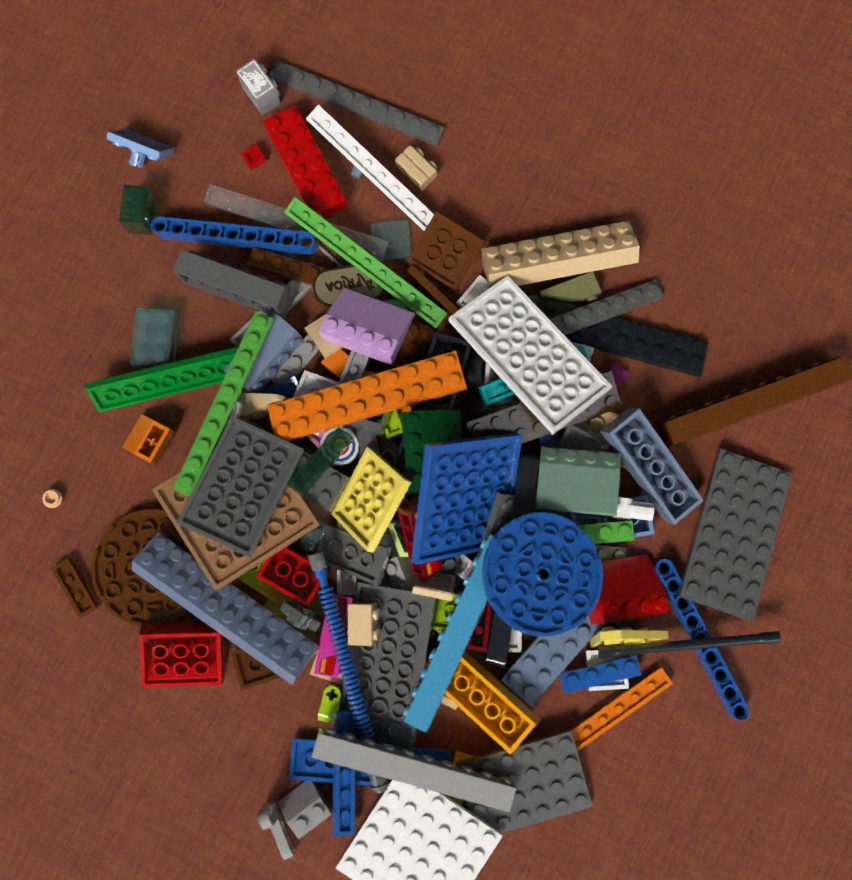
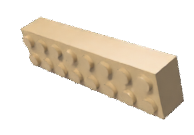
[481,221,640,288]

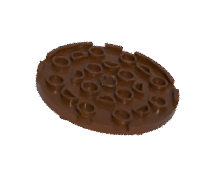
[91,509,194,626]

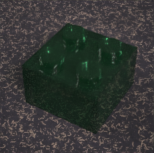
[119,184,157,235]

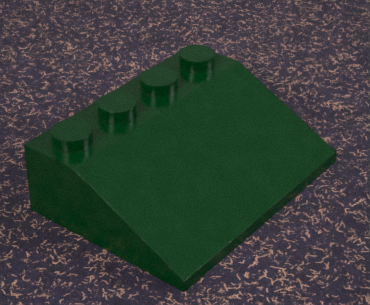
[401,410,463,495]

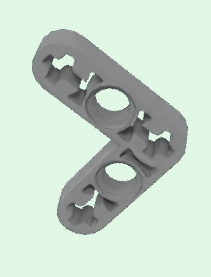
[257,801,295,860]

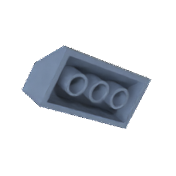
[224,311,304,393]

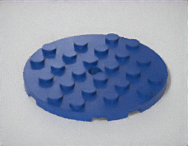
[482,513,603,636]

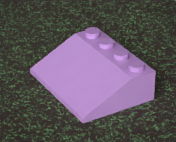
[319,288,415,366]

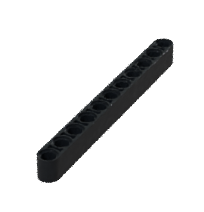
[485,453,541,669]

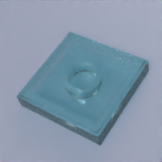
[371,220,411,261]

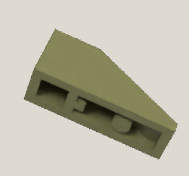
[539,271,601,304]

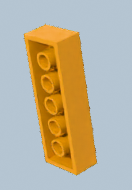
[426,651,541,755]

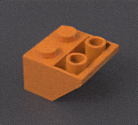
[122,414,175,465]

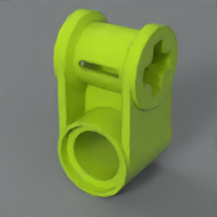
[318,684,343,724]

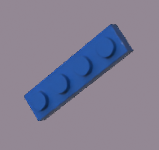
[559,655,641,693]

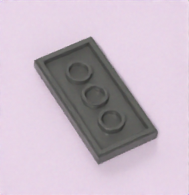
[315,523,391,586]

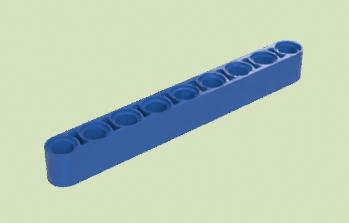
[151,217,318,255]
[653,559,750,721]

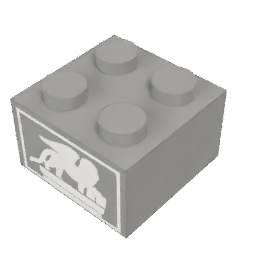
[236,59,280,116]

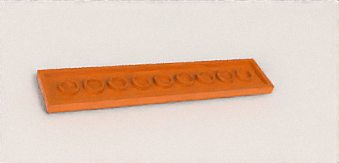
[267,351,467,441]

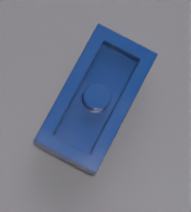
[261,375,300,399]

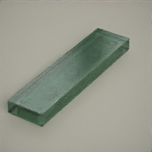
[288,427,353,497]

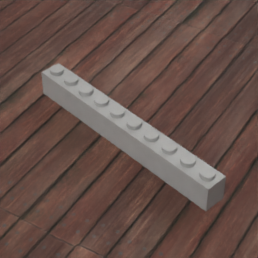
[312,727,516,812]

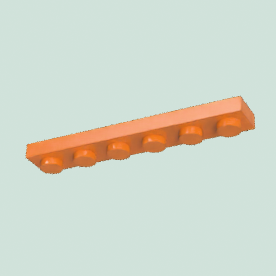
[571,667,673,751]

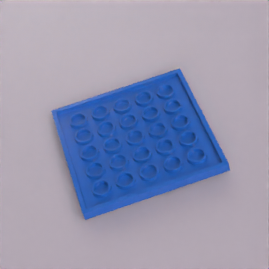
[411,433,522,565]

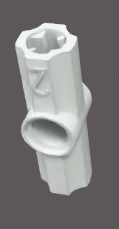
[613,497,654,521]

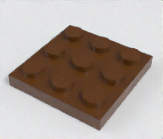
[407,211,485,290]

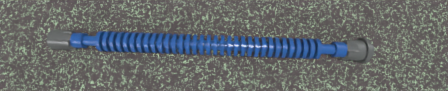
[308,551,390,793]

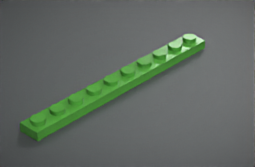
[284,197,448,328]
[173,311,274,496]

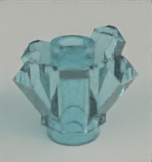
[299,522,325,552]

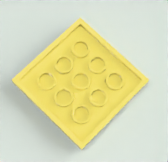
[331,447,411,553]

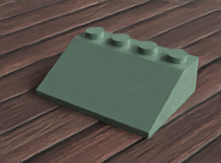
[536,447,621,516]

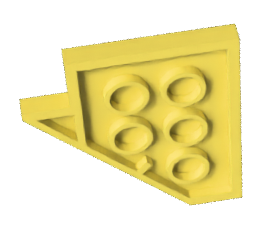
[589,627,669,648]

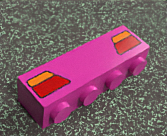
[314,595,353,678]

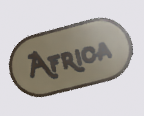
[312,265,385,308]

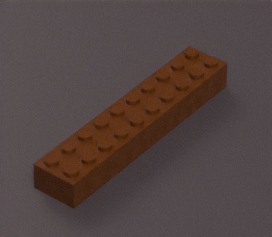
[658,355,852,449]

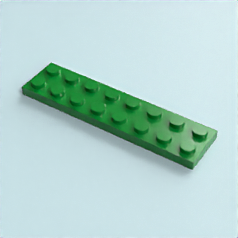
[85,347,238,412]

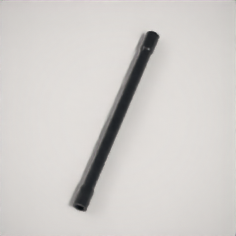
[598,631,781,658]

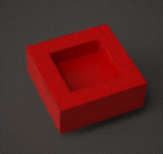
[241,144,267,171]

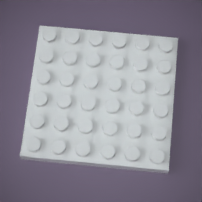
[336,780,503,880]

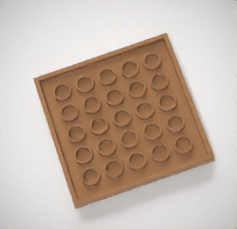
[152,473,319,591]

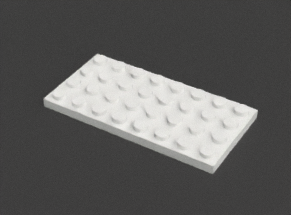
[449,275,612,435]

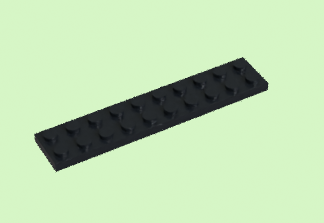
[525,292,708,378]

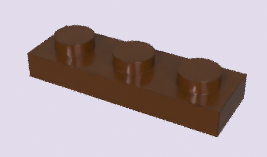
[51,558,98,619]

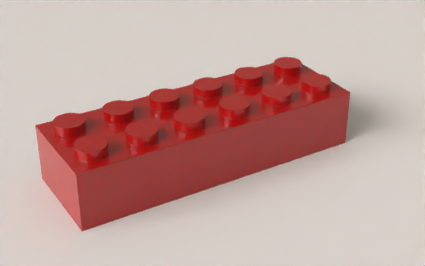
[262,105,348,218]

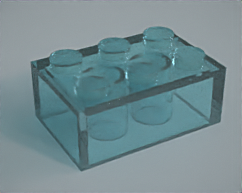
[130,308,179,369]

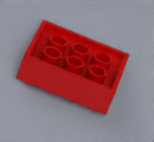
[589,554,669,624]
[139,622,222,687]

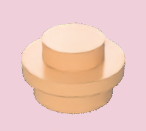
[42,489,63,508]

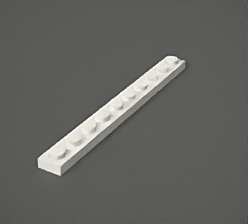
[306,105,434,231]

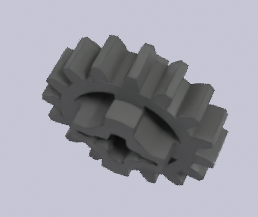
[280,601,322,631]

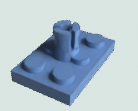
[106,128,175,168]

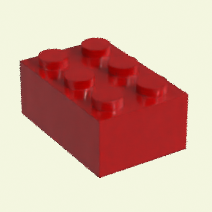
[256,547,329,607]

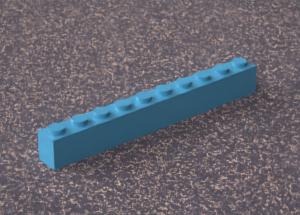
[403,534,494,732]

